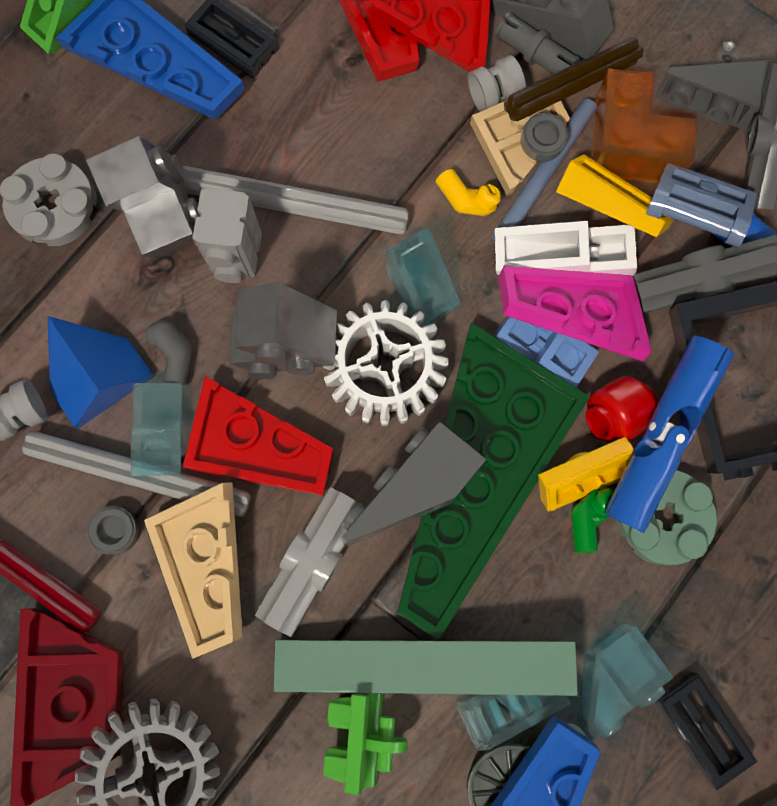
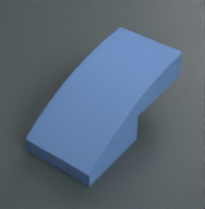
[493,316,599,388]

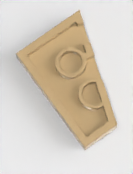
[144,482,243,659]

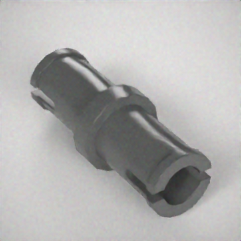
[495,12,581,74]

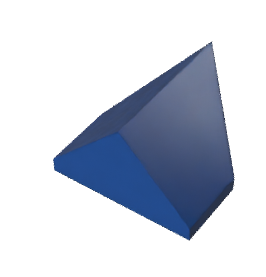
[48,316,154,429]

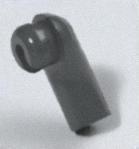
[146,320,193,386]

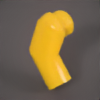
[435,169,501,216]

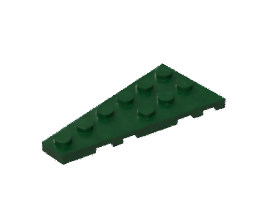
[397,323,590,640]

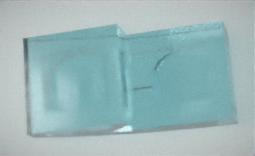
[131,383,182,476]

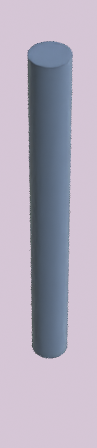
[491,98,597,241]

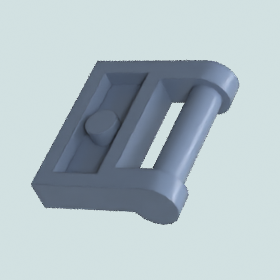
[646,163,757,248]

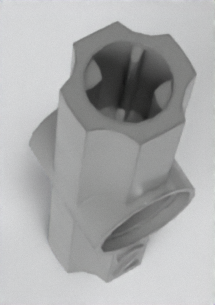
[255,487,358,637]

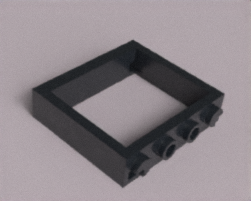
[668,281,777,481]

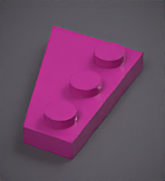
[498,266,652,362]

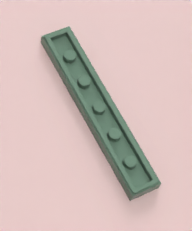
[274,640,578,696]

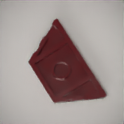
[10,608,124,806]

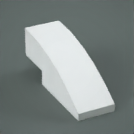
[495,221,637,278]

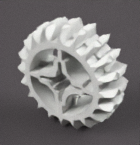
[323,300,448,426]

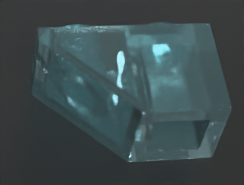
[576,624,674,739]

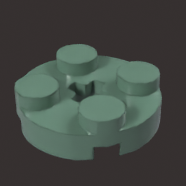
[617,470,717,565]

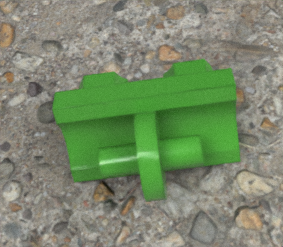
[323,693,408,795]

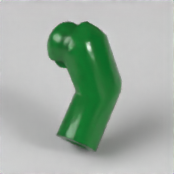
[571,488,614,554]

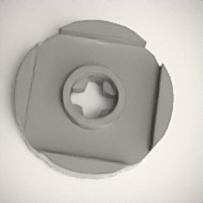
[0,154,97,246]

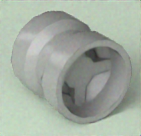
[467,55,526,112]
[0,379,48,441]

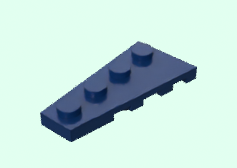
[56,0,245,120]
[491,715,601,806]

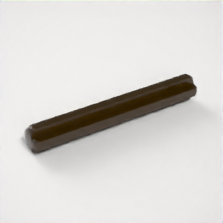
[504,38,643,121]

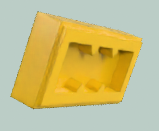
[538,437,634,512]

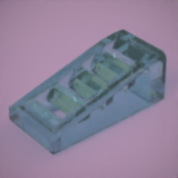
[456,694,571,751]

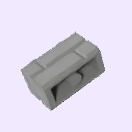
[192,188,262,283]

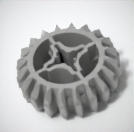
[75,699,220,806]

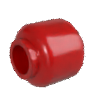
[585,375,657,443]

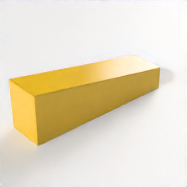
[556,154,674,237]

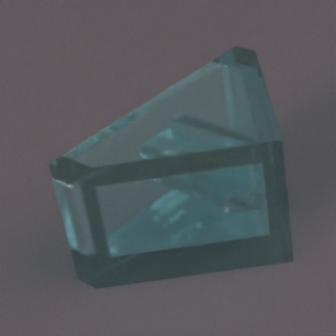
[386,227,461,327]

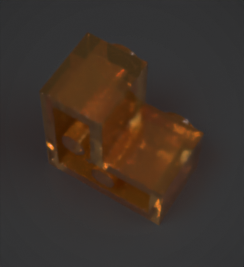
[591,69,696,183]

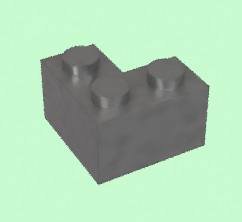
[86,136,200,258]
[229,282,337,379]

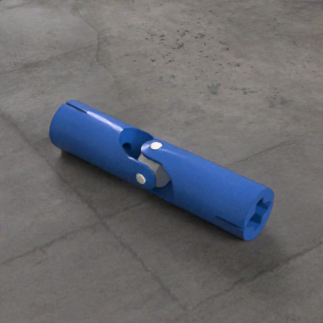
[604,336,734,533]

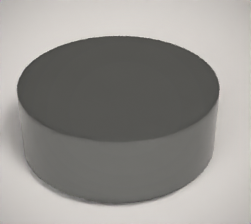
[520,113,568,162]
[88,506,140,555]

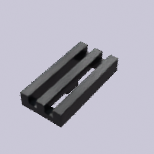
[185,0,280,79]
[653,672,758,790]

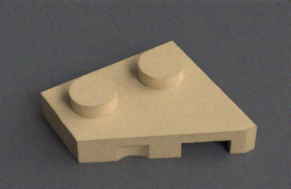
[470,100,570,196]

